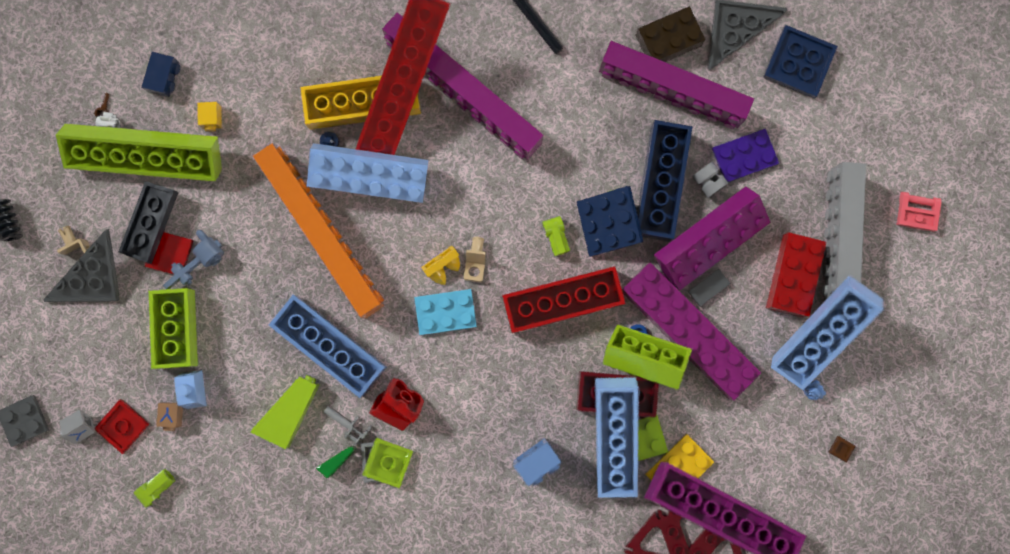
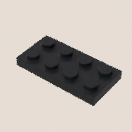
[118,181,179,264]

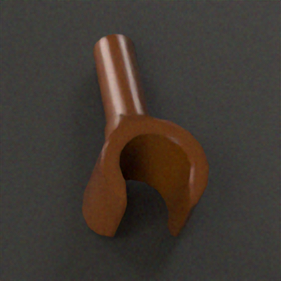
[94,93,110,117]

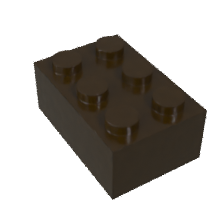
[635,6,706,62]

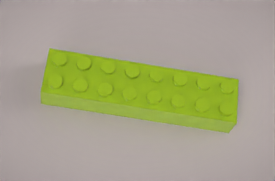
[55,124,222,181]

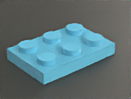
[414,289,477,335]

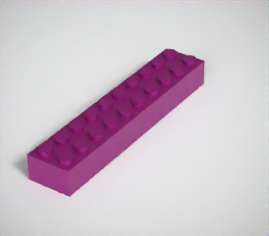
[382,12,544,160]

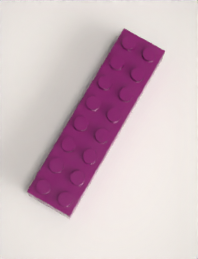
[599,41,755,129]
[622,262,761,401]
[644,462,806,554]

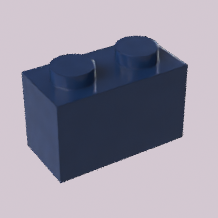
[141,52,180,97]

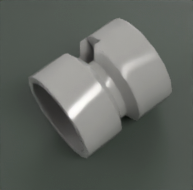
[692,162,728,198]

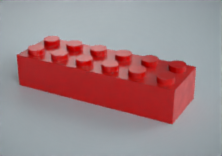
[502,266,625,334]

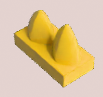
[421,246,460,285]

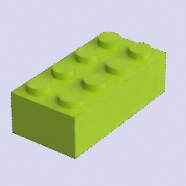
[148,288,198,369]
[602,325,692,390]

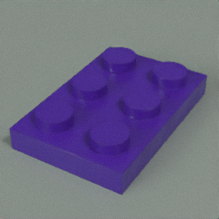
[712,128,779,182]

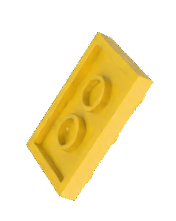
[645,434,714,481]

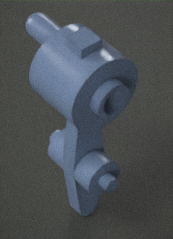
[163,230,224,289]

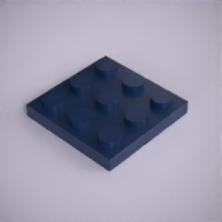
[763,25,838,99]
[577,186,644,257]

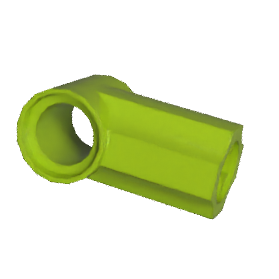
[542,216,570,257]
[133,469,176,508]

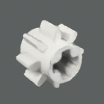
[95,112,120,128]

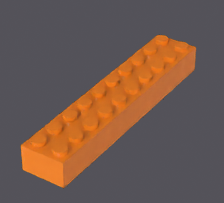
[253,143,385,319]

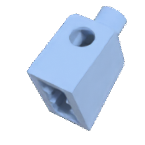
[174,370,207,409]

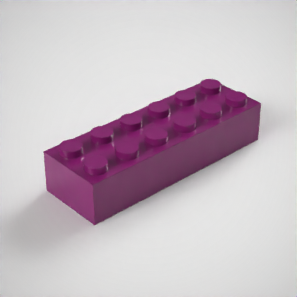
[654,186,771,291]

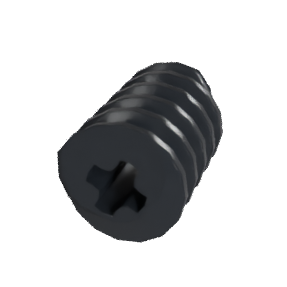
[0,199,23,242]

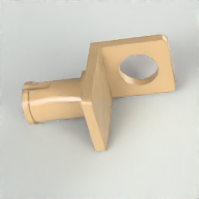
[57,226,90,255]
[464,237,486,282]

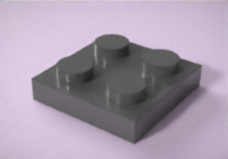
[0,395,49,447]

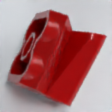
[369,378,424,431]

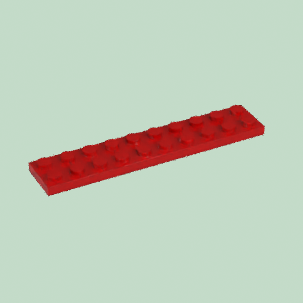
[356,0,451,155]

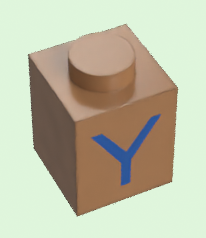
[156,402,183,431]

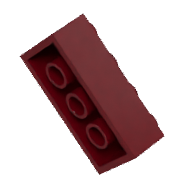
[576,371,659,418]

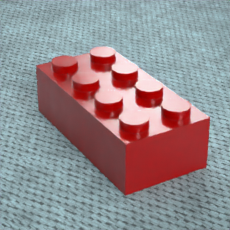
[766,232,827,318]

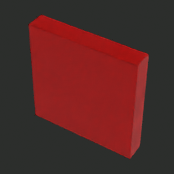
[145,232,194,274]
[95,399,150,454]

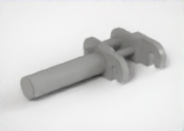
[324,406,372,446]

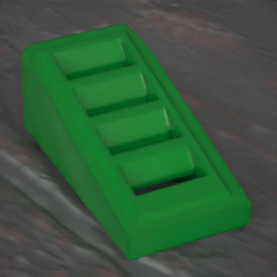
[316,445,356,479]

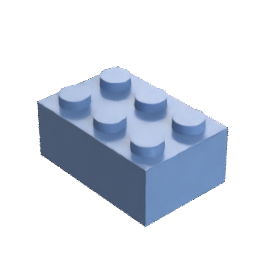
[513,438,561,486]

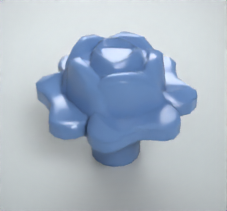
[803,380,826,400]

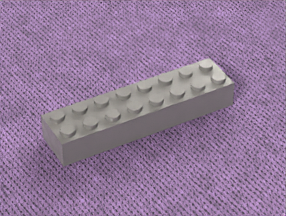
[822,162,866,302]

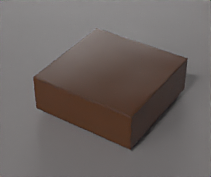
[828,436,856,463]

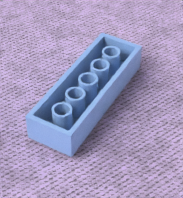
[307,143,429,203]
[771,276,883,390]
[595,378,638,498]

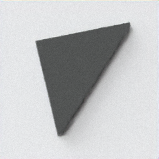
[707,0,787,70]
[43,229,119,302]

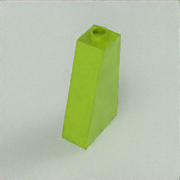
[250,375,320,449]

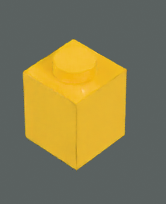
[197,102,222,132]

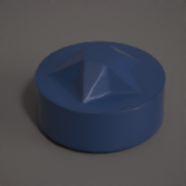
[320,132,339,147]

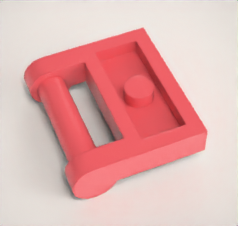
[896,192,941,232]

